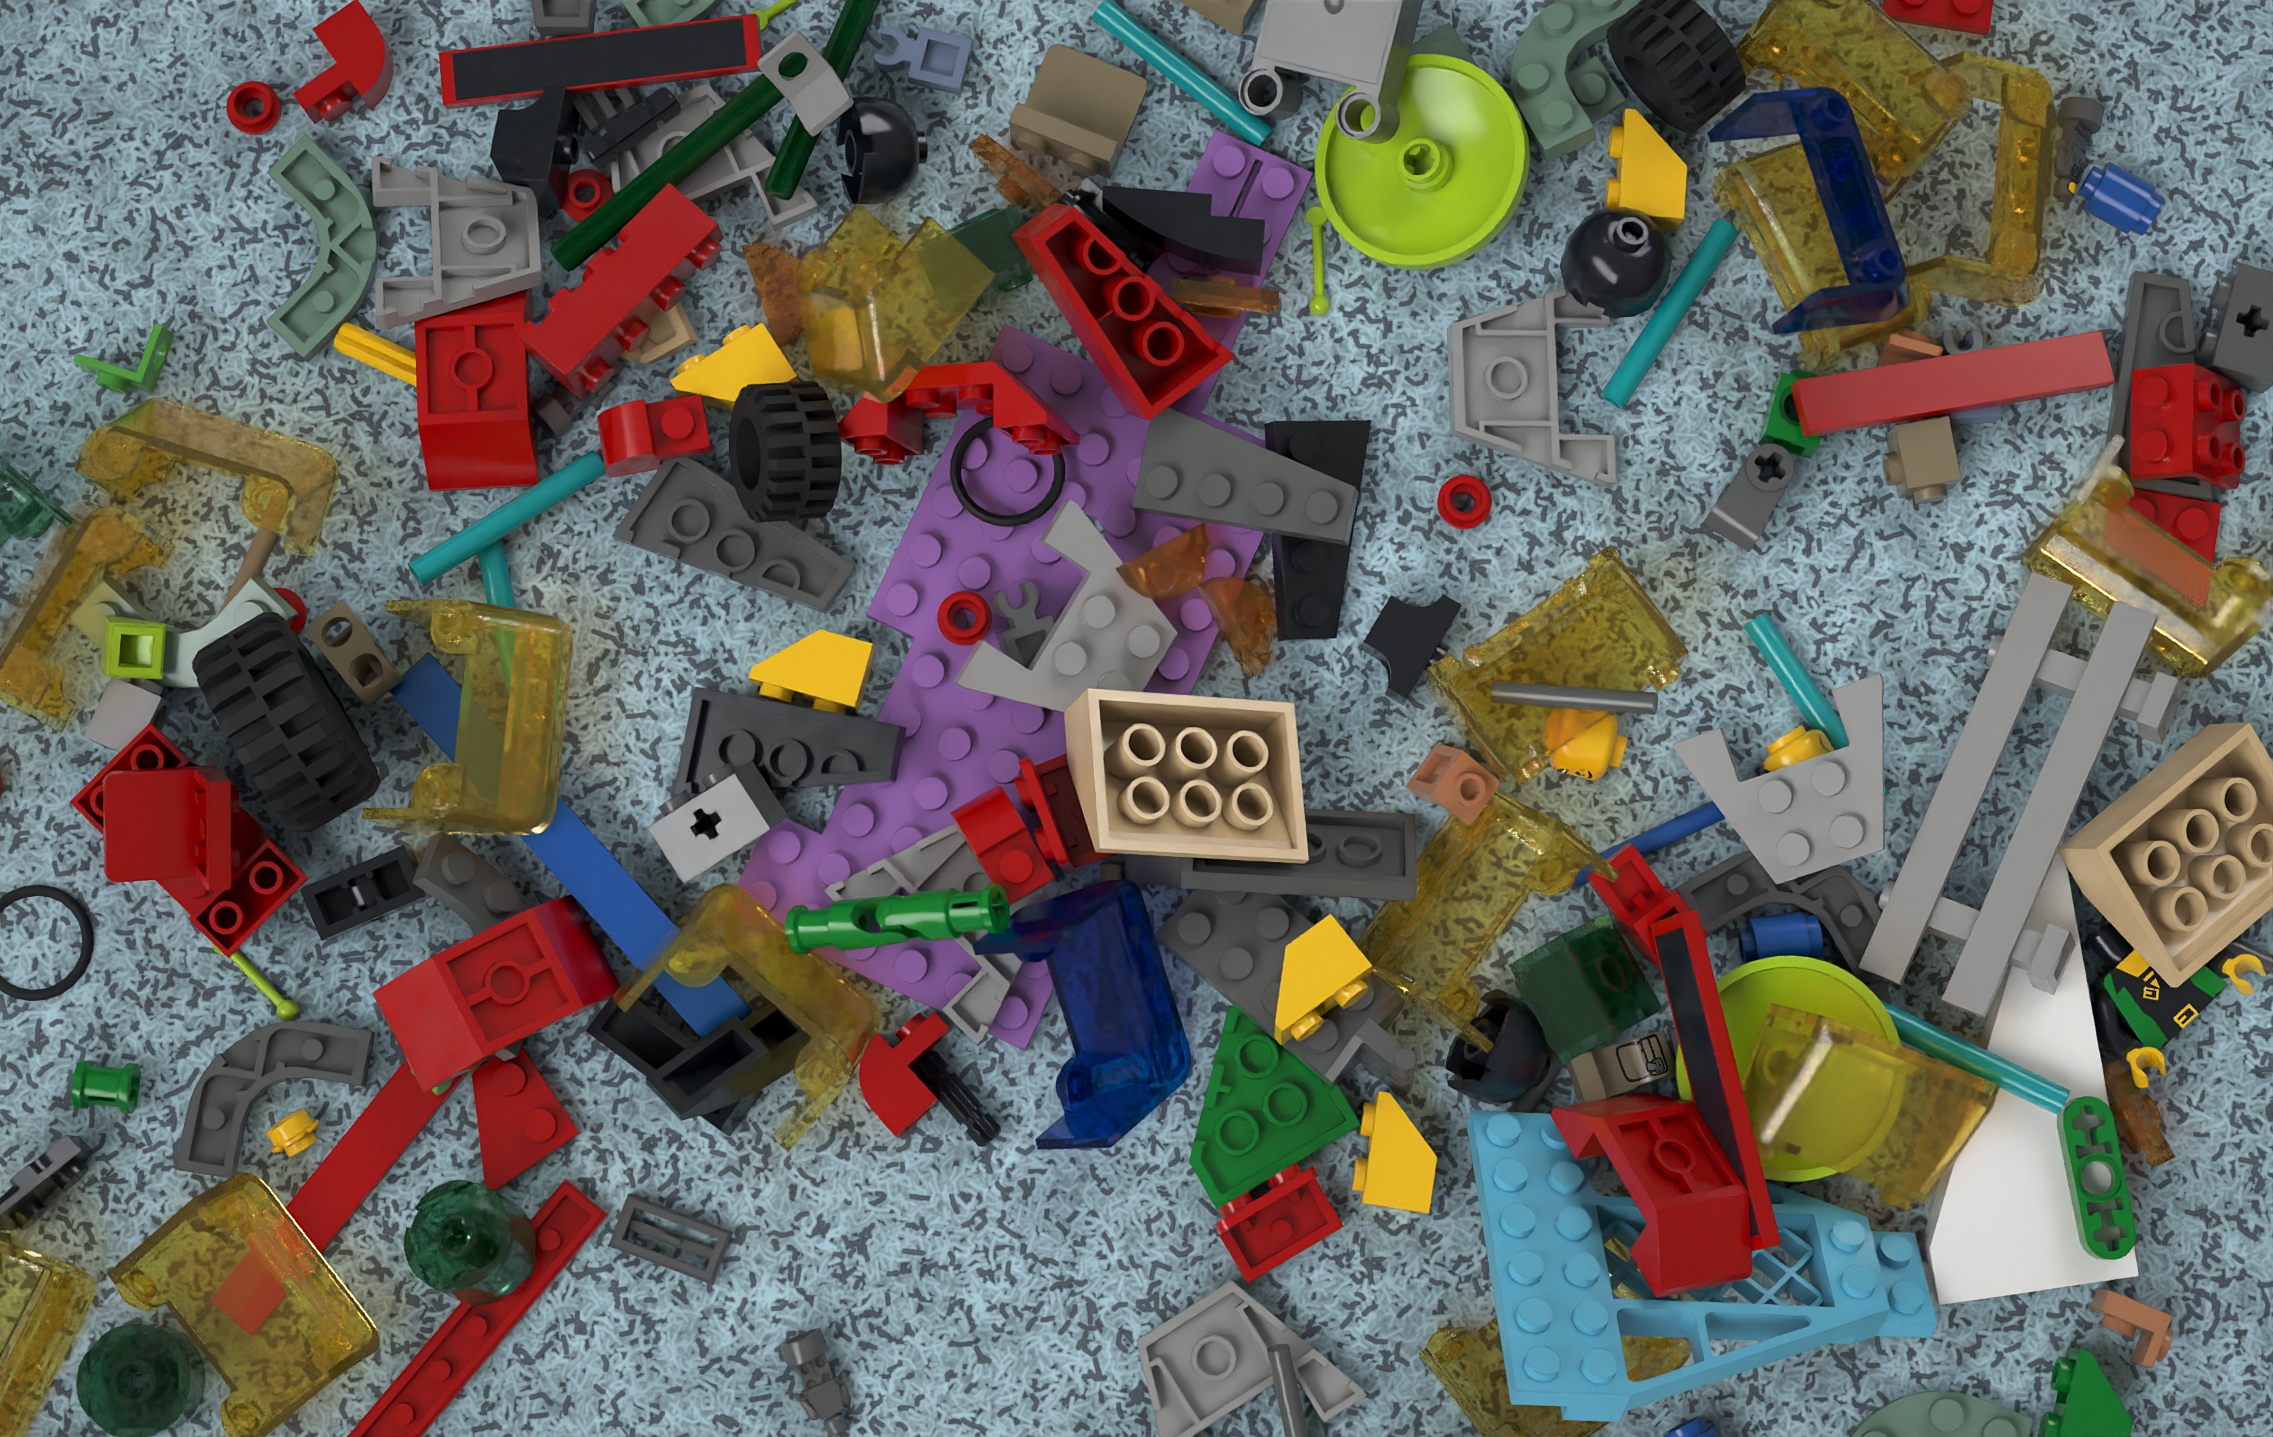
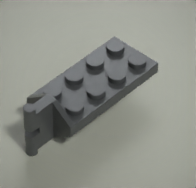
[1125,808,1417,901]
[1155,889,1417,1096]

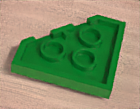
[1189,1005,1361,1210]

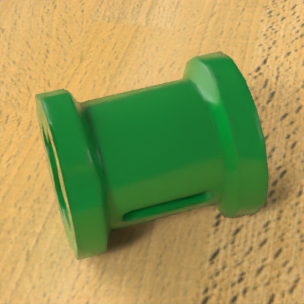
[71,1060,141,1114]

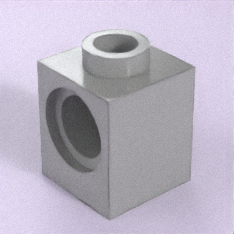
[84,677,174,753]

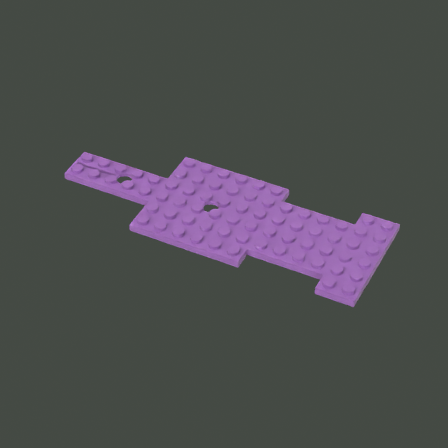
[724,129,1313,1051]

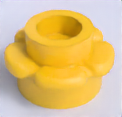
[266,1107,319,1157]

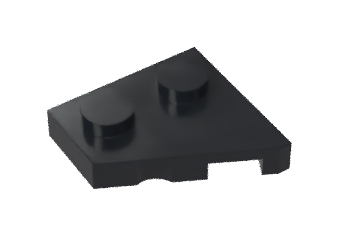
[0,1134,94,1231]

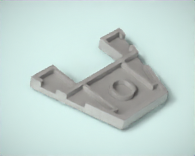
[611,83,819,246]
[372,156,542,330]
[1447,288,1616,486]
[952,499,1178,713]
[1673,673,1885,885]
[824,824,1059,1046]
[1136,1280,1367,1437]

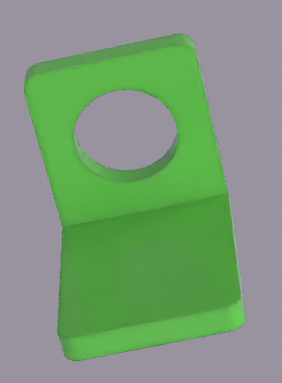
[73,323,174,394]

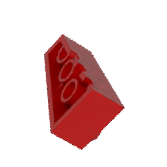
[516,183,724,400]
[1011,202,1235,421]

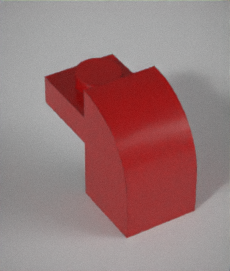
[292,0,394,124]
[597,394,712,478]
[950,784,1055,906]
[1584,843,1709,968]
[859,1011,951,1138]

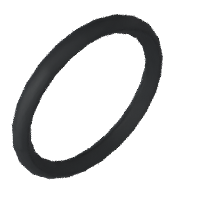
[950,416,1065,527]
[0,885,94,1001]

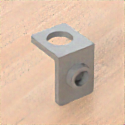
[757,30,854,136]

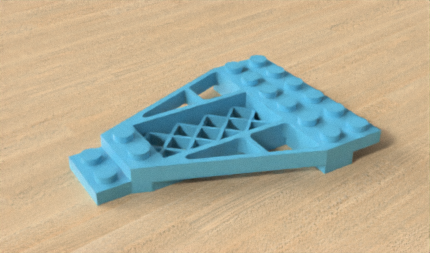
[1467,1110,1938,1422]

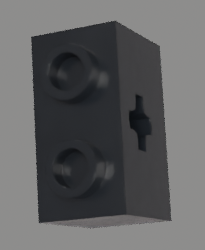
[300,845,432,941]

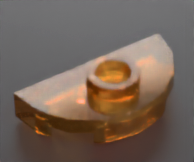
[969,133,1061,213]
[742,243,814,349]
[1171,276,1279,319]
[1115,522,1211,601]
[1196,577,1277,677]
[2102,1060,2175,1166]

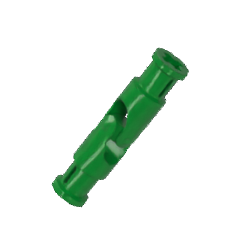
[785,883,1010,955]

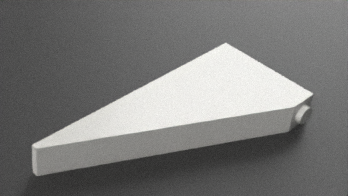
[1920,842,2139,1305]

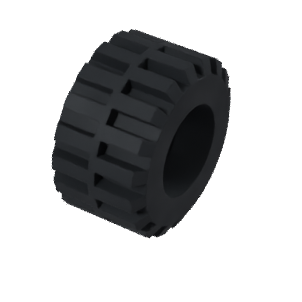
[1606,0,1747,134]
[729,381,842,523]

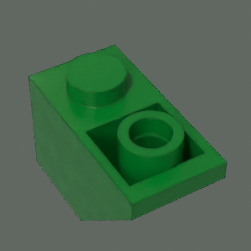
[2038,1348,2133,1437]

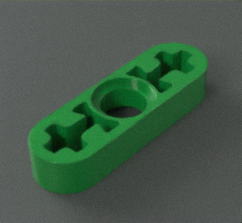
[2057,1096,2136,1260]

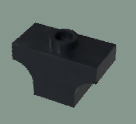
[490,87,579,209]
[1361,594,1462,706]

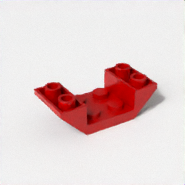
[414,288,539,492]
[838,361,1080,465]
[70,723,309,958]
[372,894,622,1093]
[1550,1092,1752,1298]

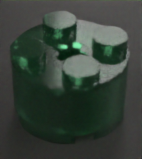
[404,1179,537,1305]
[76,1323,206,1437]

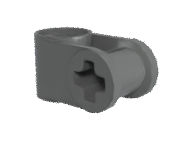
[1703,443,1795,552]

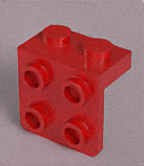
[2131,363,2246,490]
[1013,753,1120,874]
[103,765,240,891]
[1213,1162,1344,1284]

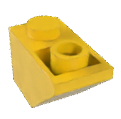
[1604,109,1687,231]
[670,322,799,411]
[749,629,876,715]
[1274,914,1372,1046]
[1351,1091,1437,1214]

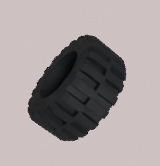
[192,612,381,832]

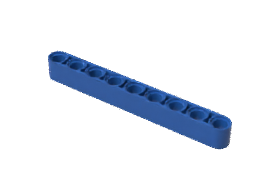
[389,652,753,1038]

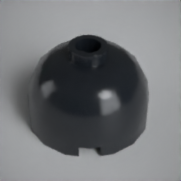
[836,96,928,205]
[1560,207,1672,318]
[1445,989,1550,1104]

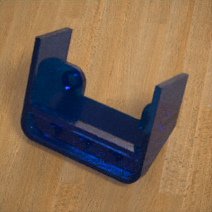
[1707,87,1912,335]
[972,879,1191,1150]

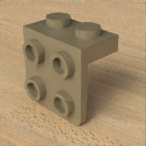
[1009,44,1147,179]

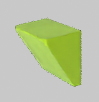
[101,616,166,679]

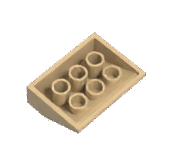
[1064,688,1309,864]
[2058,722,2273,988]

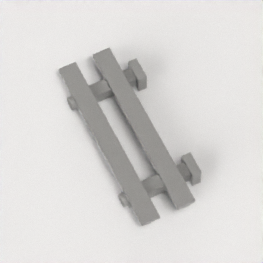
[1858,572,2183,1019]

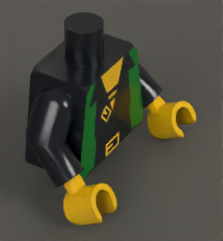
[2086,922,2266,1088]

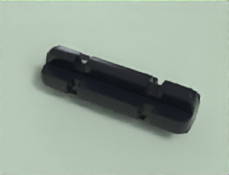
[582,87,682,169]
[913,1050,1001,1147]

